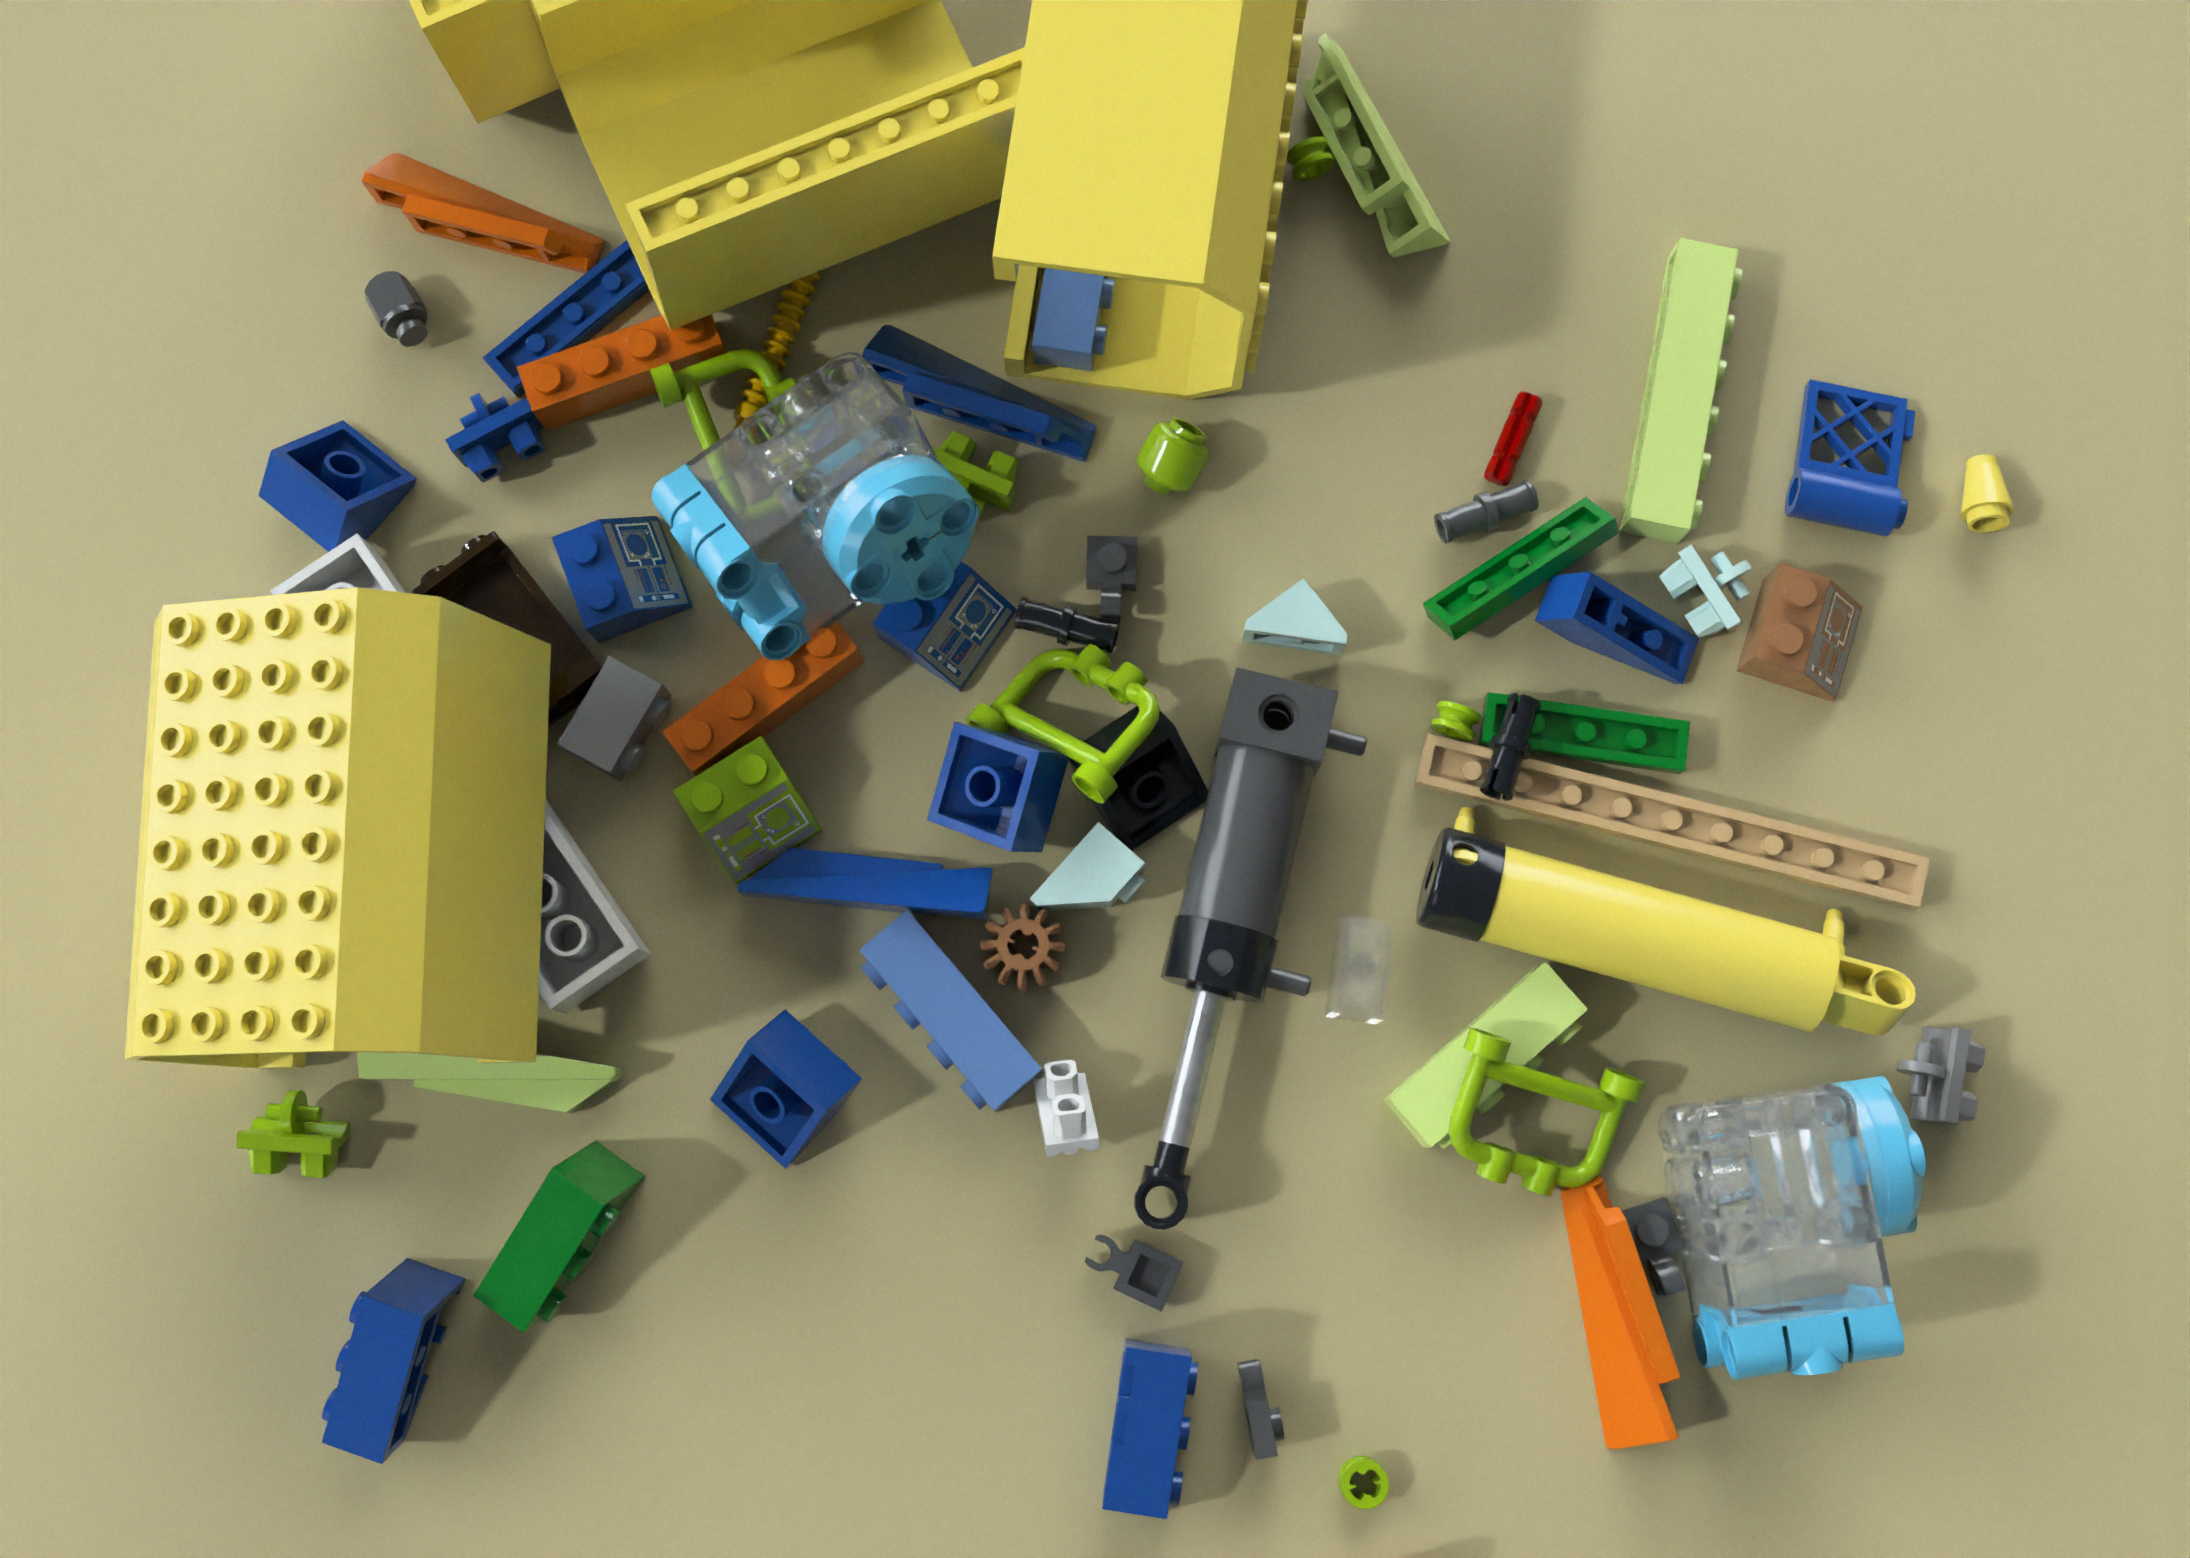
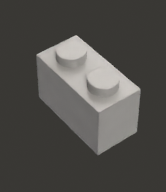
[557,656,672,782]

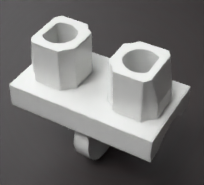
[1033,1060,1100,1157]

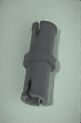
[1434,480,1539,544]

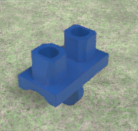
[445,393,546,482]

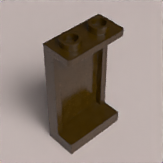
[412,531,602,728]

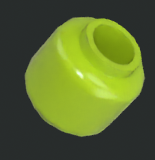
[1136,417,1210,495]

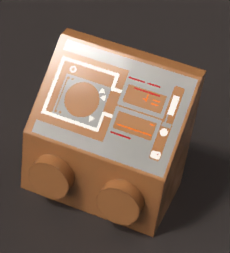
[1736,563,1862,702]

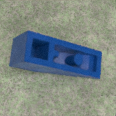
[1535,572,1699,684]

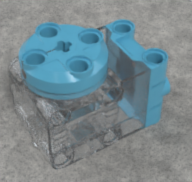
[651,352,980,661]
[1658,1076,1926,1380]

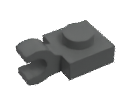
[1086,536,1137,622]
[1621,1197,1686,1296]

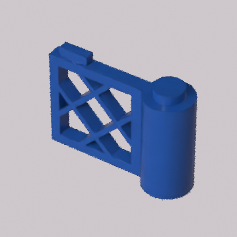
[1785,379,1915,537]

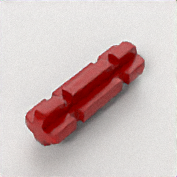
[1484,391,1543,486]

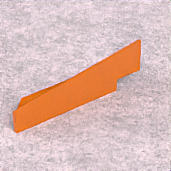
[361,153,604,273]
[1560,1176,1681,1449]

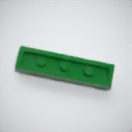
[1423,497,1619,641]
[1479,692,1690,774]

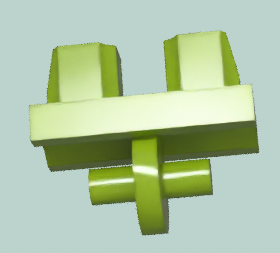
[926,431,1018,516]
[237,1089,350,1178]

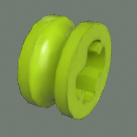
[1287,137,1335,182]
[1430,701,1482,742]
[1338,1456,1389,1510]

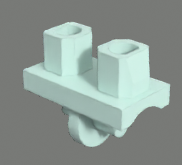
[1659,544,1752,639]

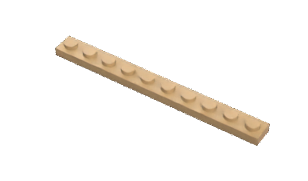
[1414,733,1930,910]

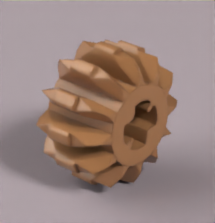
[980,902,1068,992]

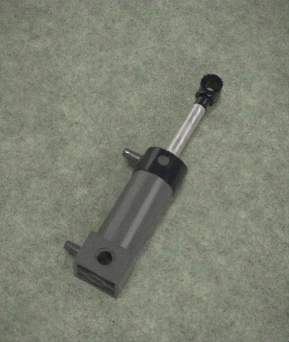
[1134,667,1367,1230]

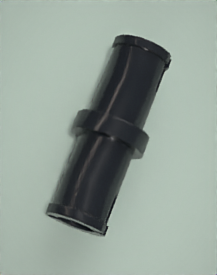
[1014,597,1120,653]
[1480,693,1541,801]

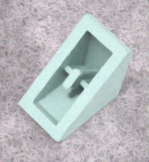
[1242,578,1348,656]

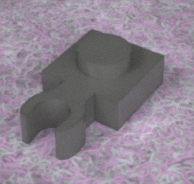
[1085,1234,1184,1312]
[1237,1359,1285,1460]

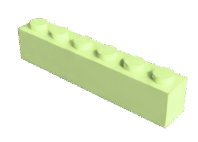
[1619,238,1742,544]

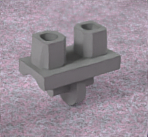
[1896,1027,1985,1124]

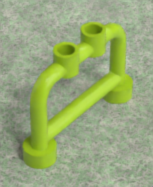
[649,349,822,529]
[965,644,1160,804]
[1448,1027,1646,1197]

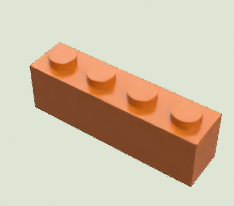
[517,314,727,431]
[662,609,864,776]

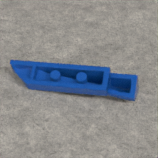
[862,325,1096,462]
[737,847,993,920]

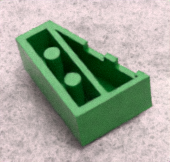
[473,1140,645,1333]

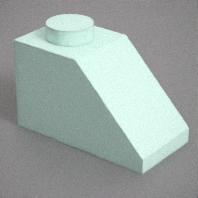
[1030,822,1145,912]

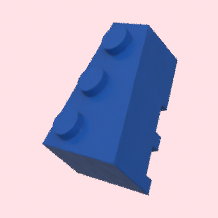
[321,1258,466,1464]
[1102,1338,1198,1519]

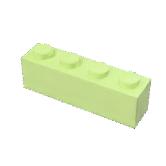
[1383,962,1588,1149]

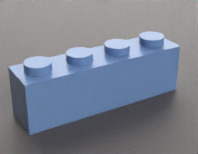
[1032,268,1115,371]
[859,910,1043,1112]

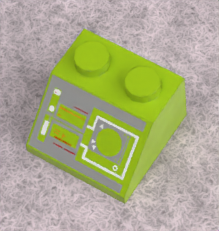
[673,736,823,885]

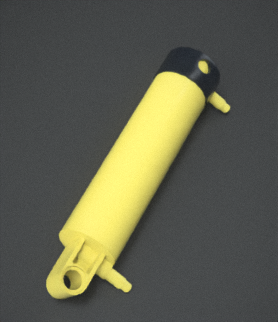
[1416,806,1916,1035]

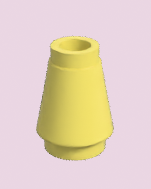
[1961,455,2014,533]

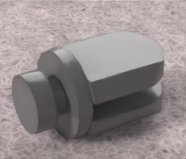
[365,271,428,347]

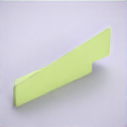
[1303,33,1450,257]
[356,1052,624,1113]

